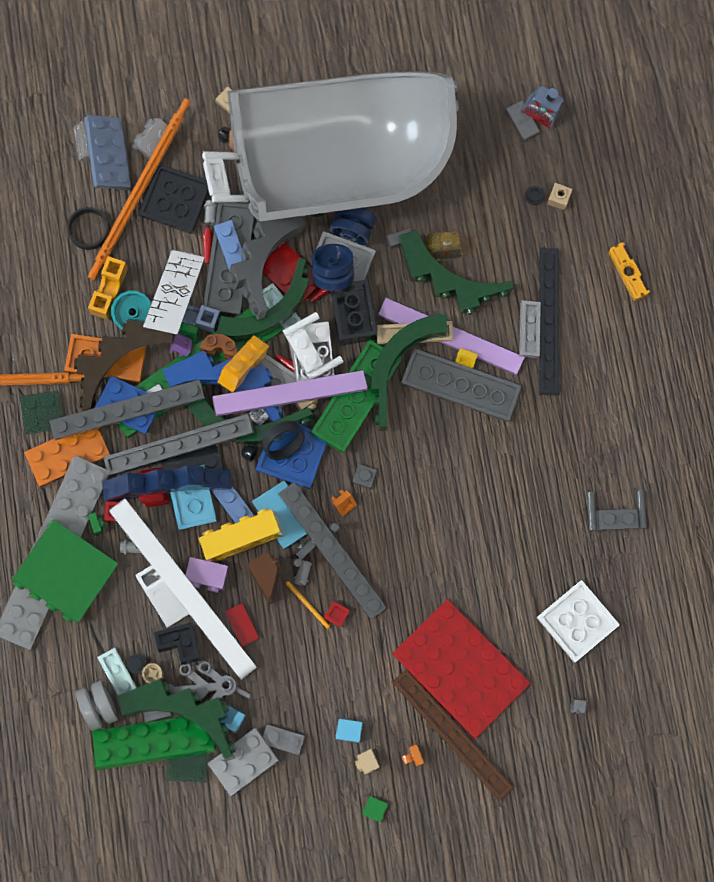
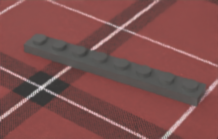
[50,380,205,440]
[103,414,255,476]
[278,482,386,619]

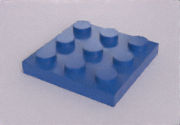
[256,425,326,490]

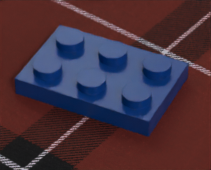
[95,376,158,435]

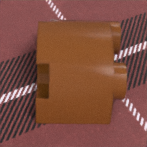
[199,334,238,360]

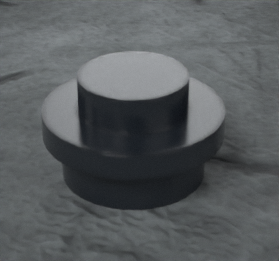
[525,186,544,205]
[127,654,147,674]

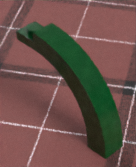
[217,258,309,341]

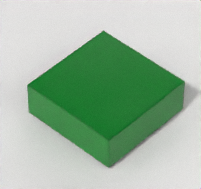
[362,796,388,822]

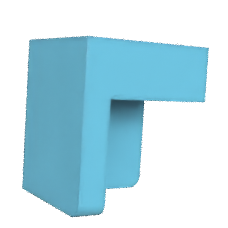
[221,706,246,733]
[336,719,362,743]

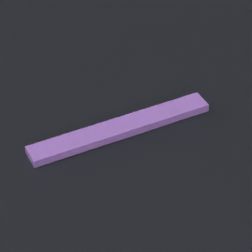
[378,298,524,375]
[212,371,367,417]

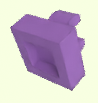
[169,333,193,357]

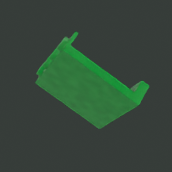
[11,519,118,623]

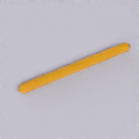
[286,581,330,629]

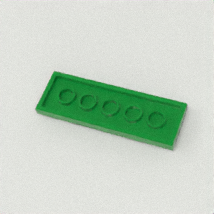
[310,339,402,454]
[93,717,215,771]

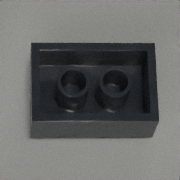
[330,279,377,345]

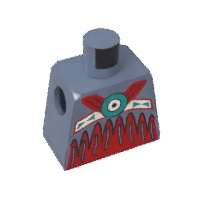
[520,86,564,129]

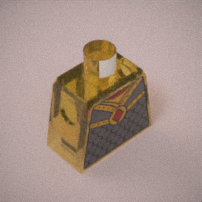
[426,231,463,260]

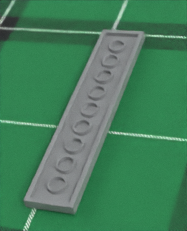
[0,455,110,650]

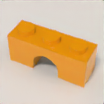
[88,256,128,320]
[218,336,269,393]

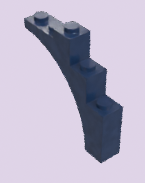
[102,465,232,502]

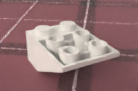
[287,321,334,382]
[135,565,189,628]

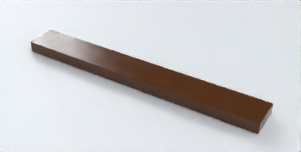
[392,669,513,801]

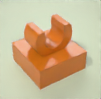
[331,490,357,517]
[402,744,424,766]

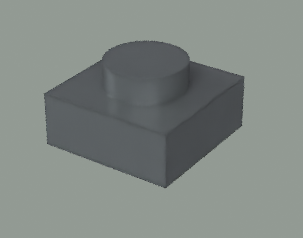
[353,464,377,489]

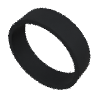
[67,207,110,250]
[261,421,305,460]

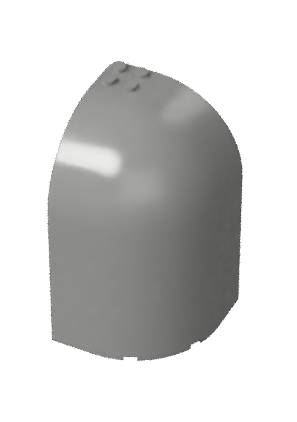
[227,72,459,221]

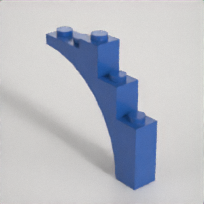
[162,351,283,422]

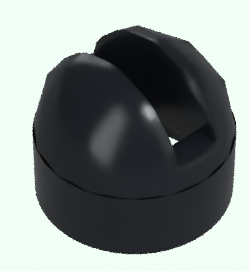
[218,127,231,143]
[241,445,257,462]

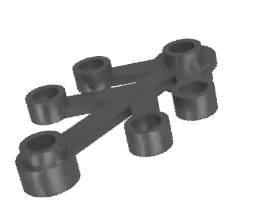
[169,662,237,704]

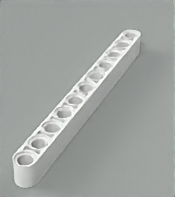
[109,499,257,680]

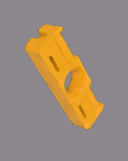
[609,243,650,301]

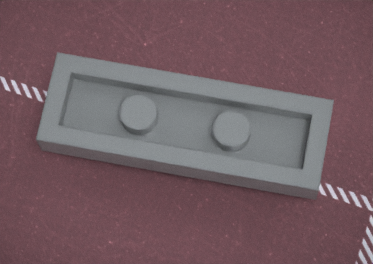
[519,300,541,358]

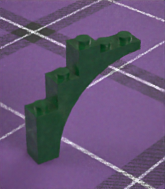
[398,230,514,315]
[116,678,236,761]

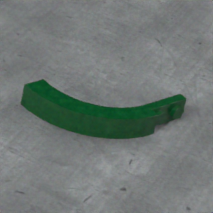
[371,314,447,431]
[186,391,315,445]

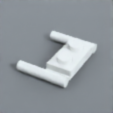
[202,152,249,203]
[283,312,343,380]

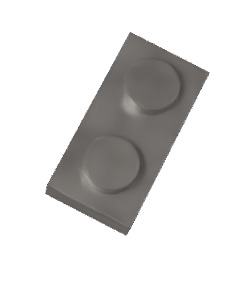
[263,725,305,755]

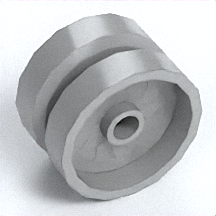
[75,680,119,731]

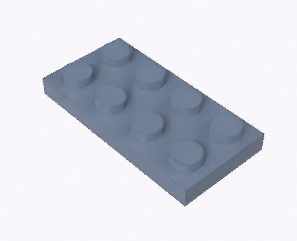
[84,115,131,190]

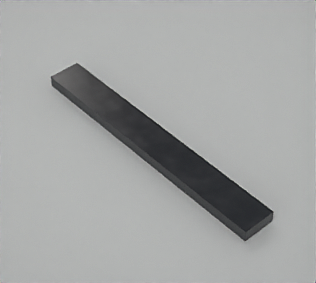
[539,248,559,396]

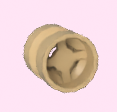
[142,664,164,683]

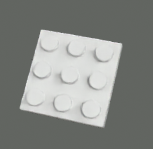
[537,580,619,663]

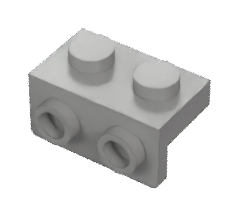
[132,118,168,159]

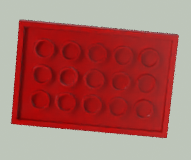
[392,599,530,739]

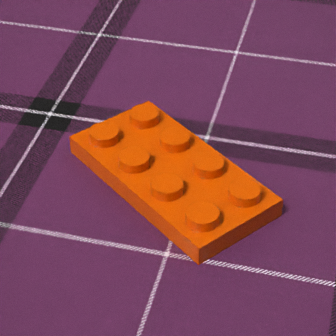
[64,334,147,383]
[24,429,110,488]

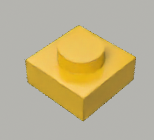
[455,348,478,369]

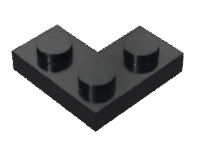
[154,622,201,665]

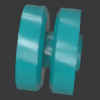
[111,291,152,331]

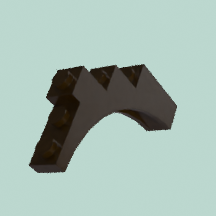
[74,319,174,412]

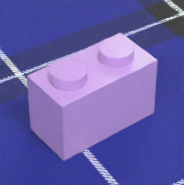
[185,557,229,593]

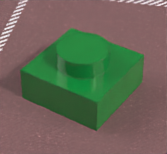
[178,323,199,344]
[88,513,105,536]

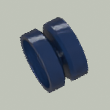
[329,207,376,245]
[311,243,354,291]

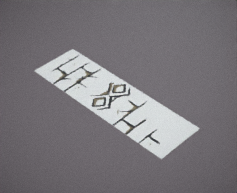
[143,250,204,334]

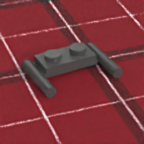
[587,490,647,531]
[290,523,339,567]

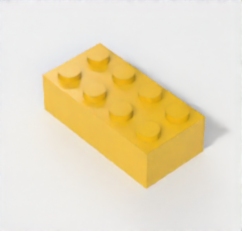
[199,508,285,562]

